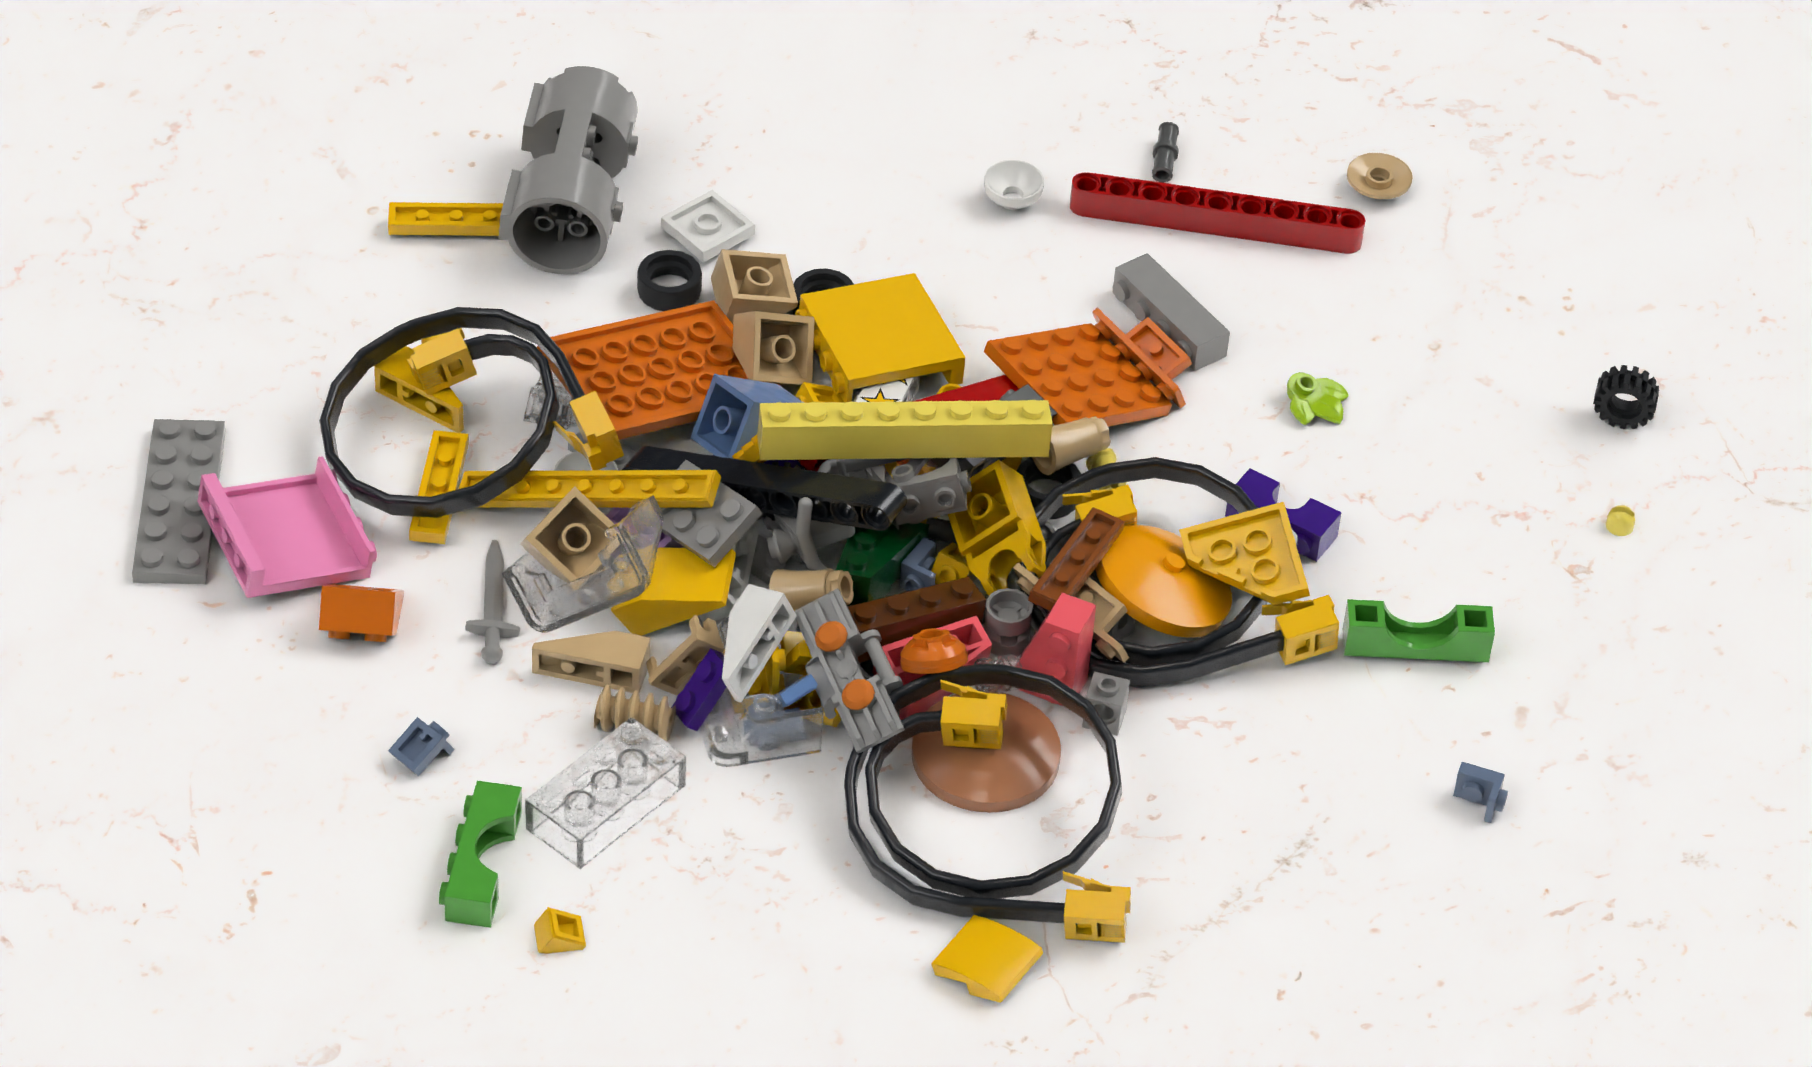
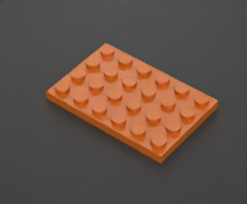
[537,300,781,440]

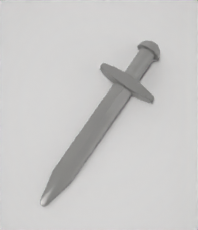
[465,540,520,664]

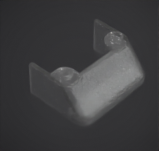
[700,615,823,767]

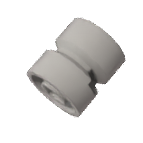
[984,588,1033,658]

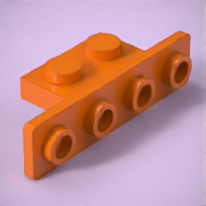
[1092,307,1192,409]

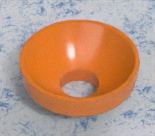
[900,628,968,674]

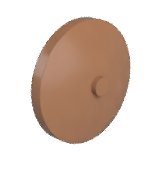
[911,690,1061,813]

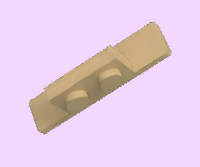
[1013,563,1129,663]

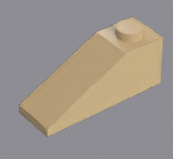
[532,631,651,693]

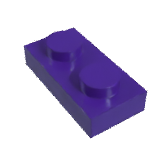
[671,648,727,731]

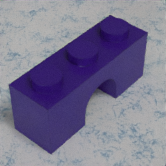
[1225,468,1342,562]

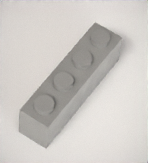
[1112,253,1230,371]

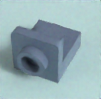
[900,537,936,591]
[388,717,455,777]
[1453,761,1508,823]

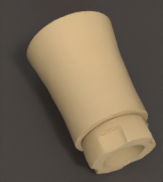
[1032,416,1111,475]
[769,569,854,611]

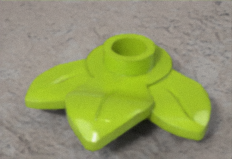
[1287,372,1349,425]

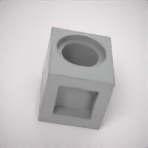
[1082,672,1130,736]

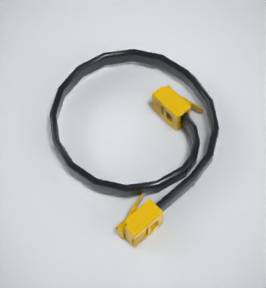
[319,307,624,518]

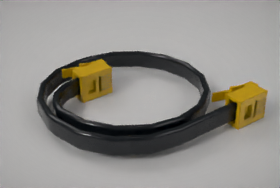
[1014,457,1339,687]
[844,664,1131,943]

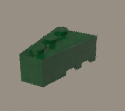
[835,523,929,606]

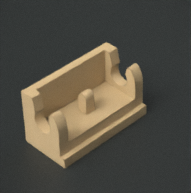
[646,615,724,696]

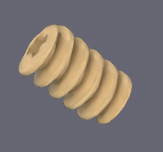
[594,684,676,744]

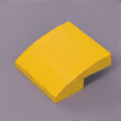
[931,915,1043,1003]

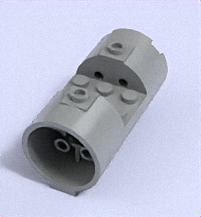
[498,66,638,274]

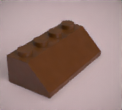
[847,577,986,663]

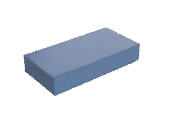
[771,674,818,709]

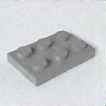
[638,460,762,568]

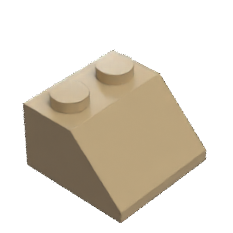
[711,249,798,324]
[733,311,814,386]
[520,486,628,589]

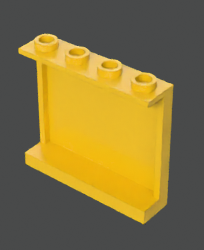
[795,273,965,402]

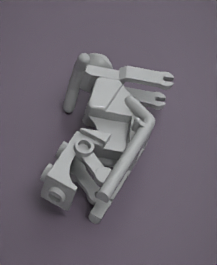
[764,458,972,570]

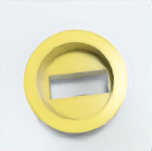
[1606,505,1635,536]

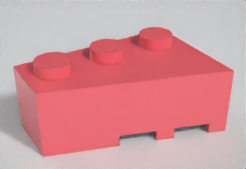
[1009,593,1096,707]
[872,616,992,720]

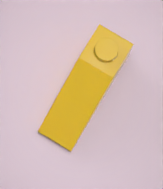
[374,346,464,433]

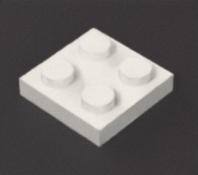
[661,189,755,263]

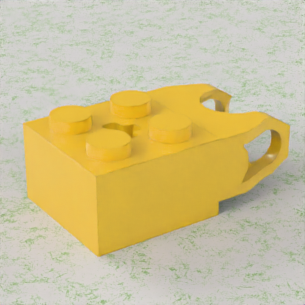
[948,460,1046,596]

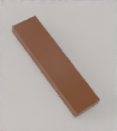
[1028,507,1125,611]

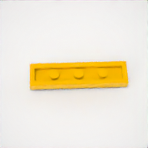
[388,202,503,236]
[409,430,469,544]

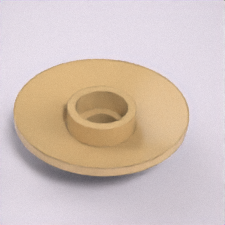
[1347,153,1413,199]

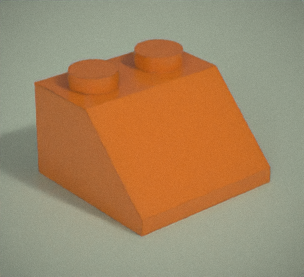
[319,584,404,642]

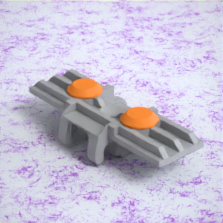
[794,588,905,754]

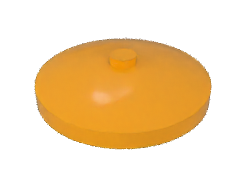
[1095,525,1232,638]

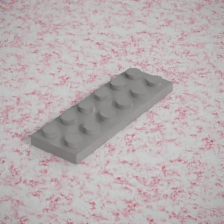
[132,419,226,584]

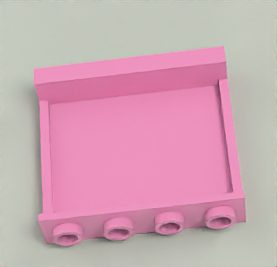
[197,456,377,598]

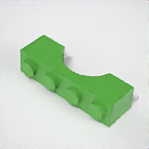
[1342,599,1495,662]
[439,780,522,928]

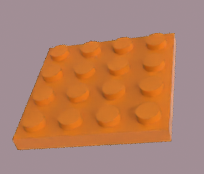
[983,323,1172,427]

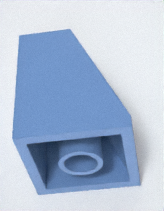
[690,374,804,459]

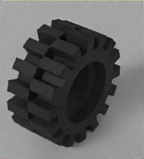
[1593,365,1659,429]

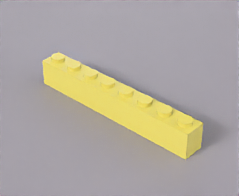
[757,400,1053,460]

